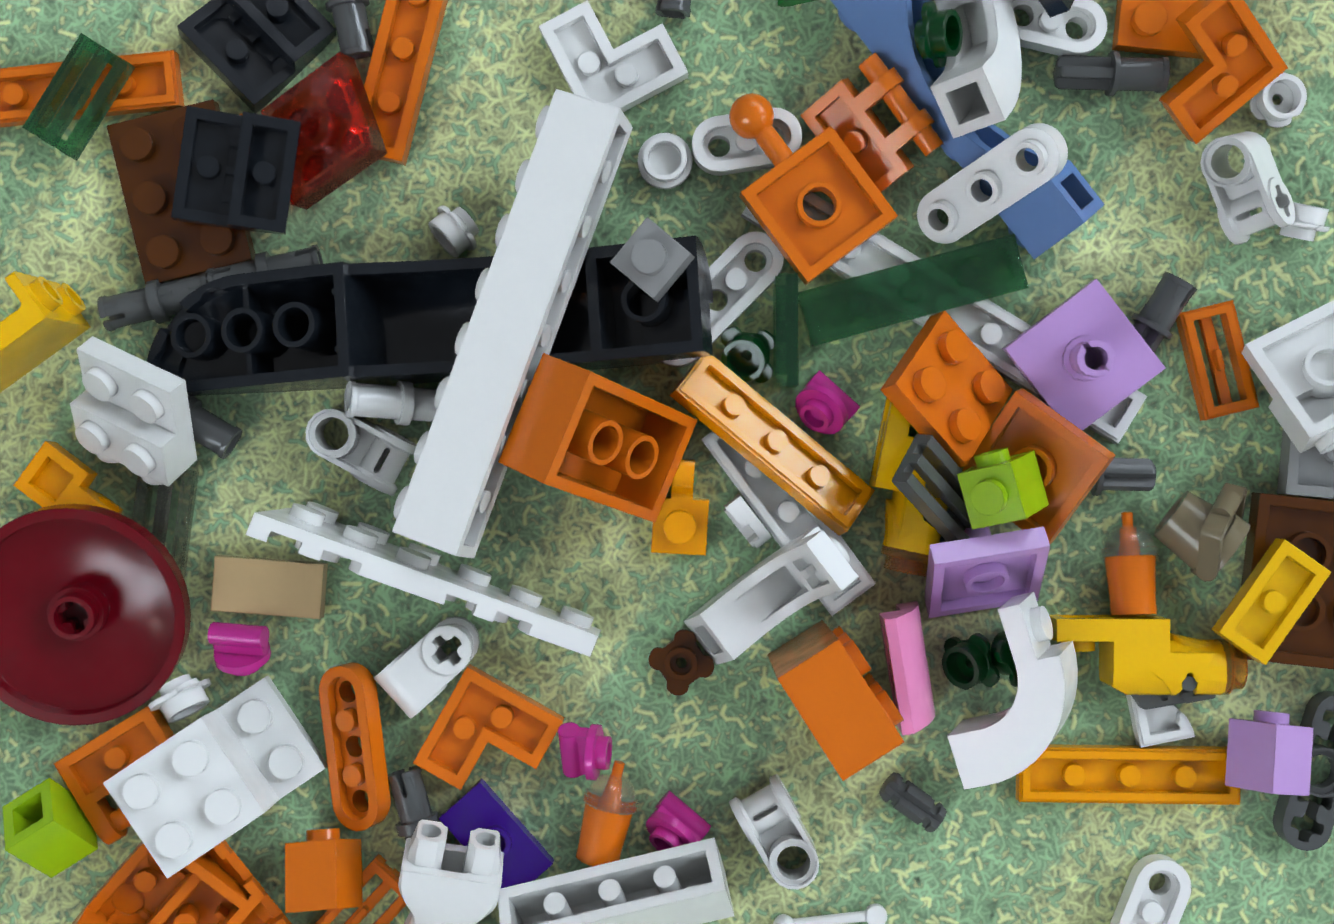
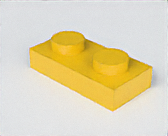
[1211,538,1331,665]

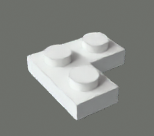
[539,0,688,112]

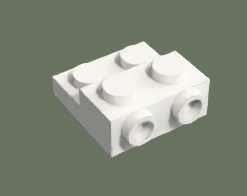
[1241,300,1334,454]
[70,336,197,487]

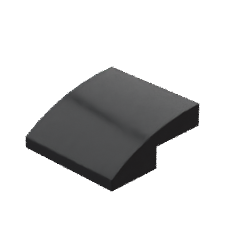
[177,0,336,114]
[171,106,301,235]

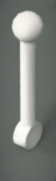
[773,903,887,924]

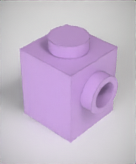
[1225,710,1314,796]

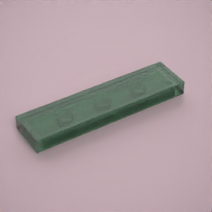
[796,234,1029,348]

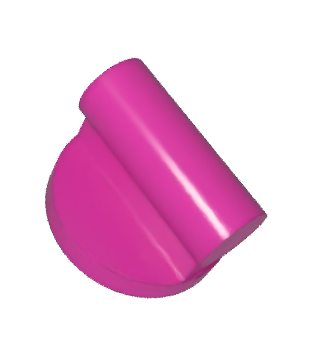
[795,370,860,434]
[207,622,271,676]
[558,722,612,780]
[646,790,711,851]

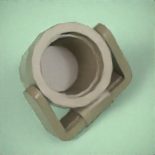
[1153,483,1251,582]

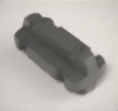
[879,772,947,832]

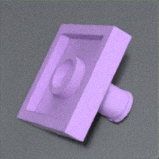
[1002,279,1166,431]
[925,526,1050,618]

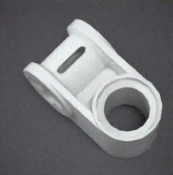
[1200,131,1296,245]
[305,409,417,496]
[374,617,480,719]
[729,774,819,890]

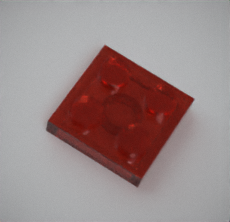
[261,52,387,210]

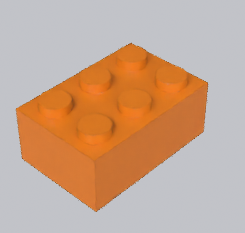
[498,353,698,523]
[767,620,904,781]

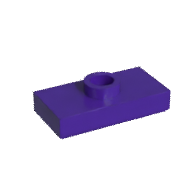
[439,779,554,888]

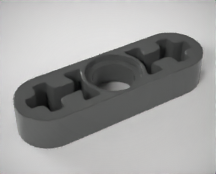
[1273,691,1334,851]

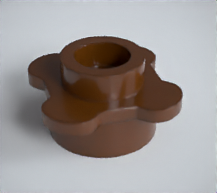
[649,629,714,695]

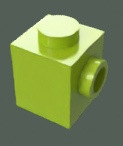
[957,447,1049,530]
[2,778,98,878]

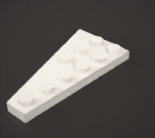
[245,501,601,657]

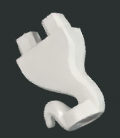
[398,819,504,924]

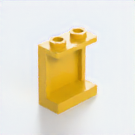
[0,271,91,393]

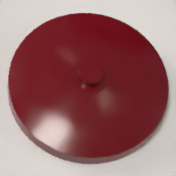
[0,504,191,726]

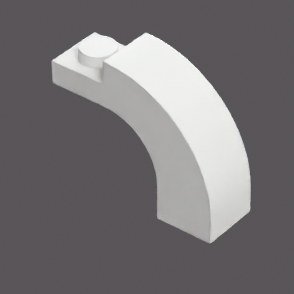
[930,0,1022,139]
[684,526,859,665]
[947,592,1078,789]

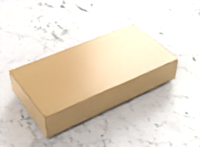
[210,555,328,619]

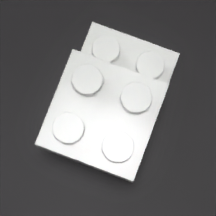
[103,675,328,879]

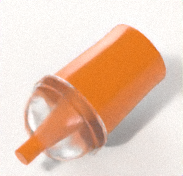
[1101,512,1159,616]
[576,760,639,866]

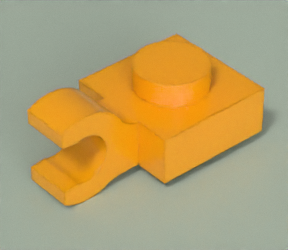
[13,441,123,514]
[651,459,709,556]

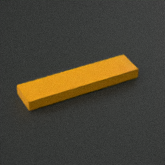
[669,356,875,536]
[1016,744,1240,805]

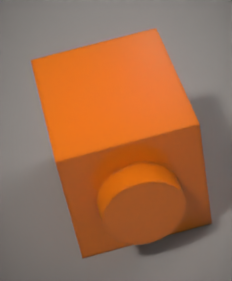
[285,828,363,913]

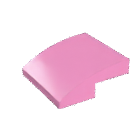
[879,601,935,736]

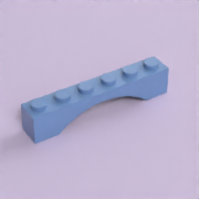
[831,0,1105,259]

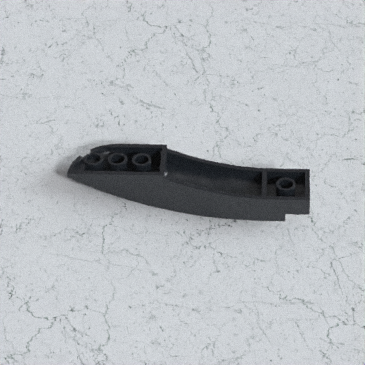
[147,235,714,396]

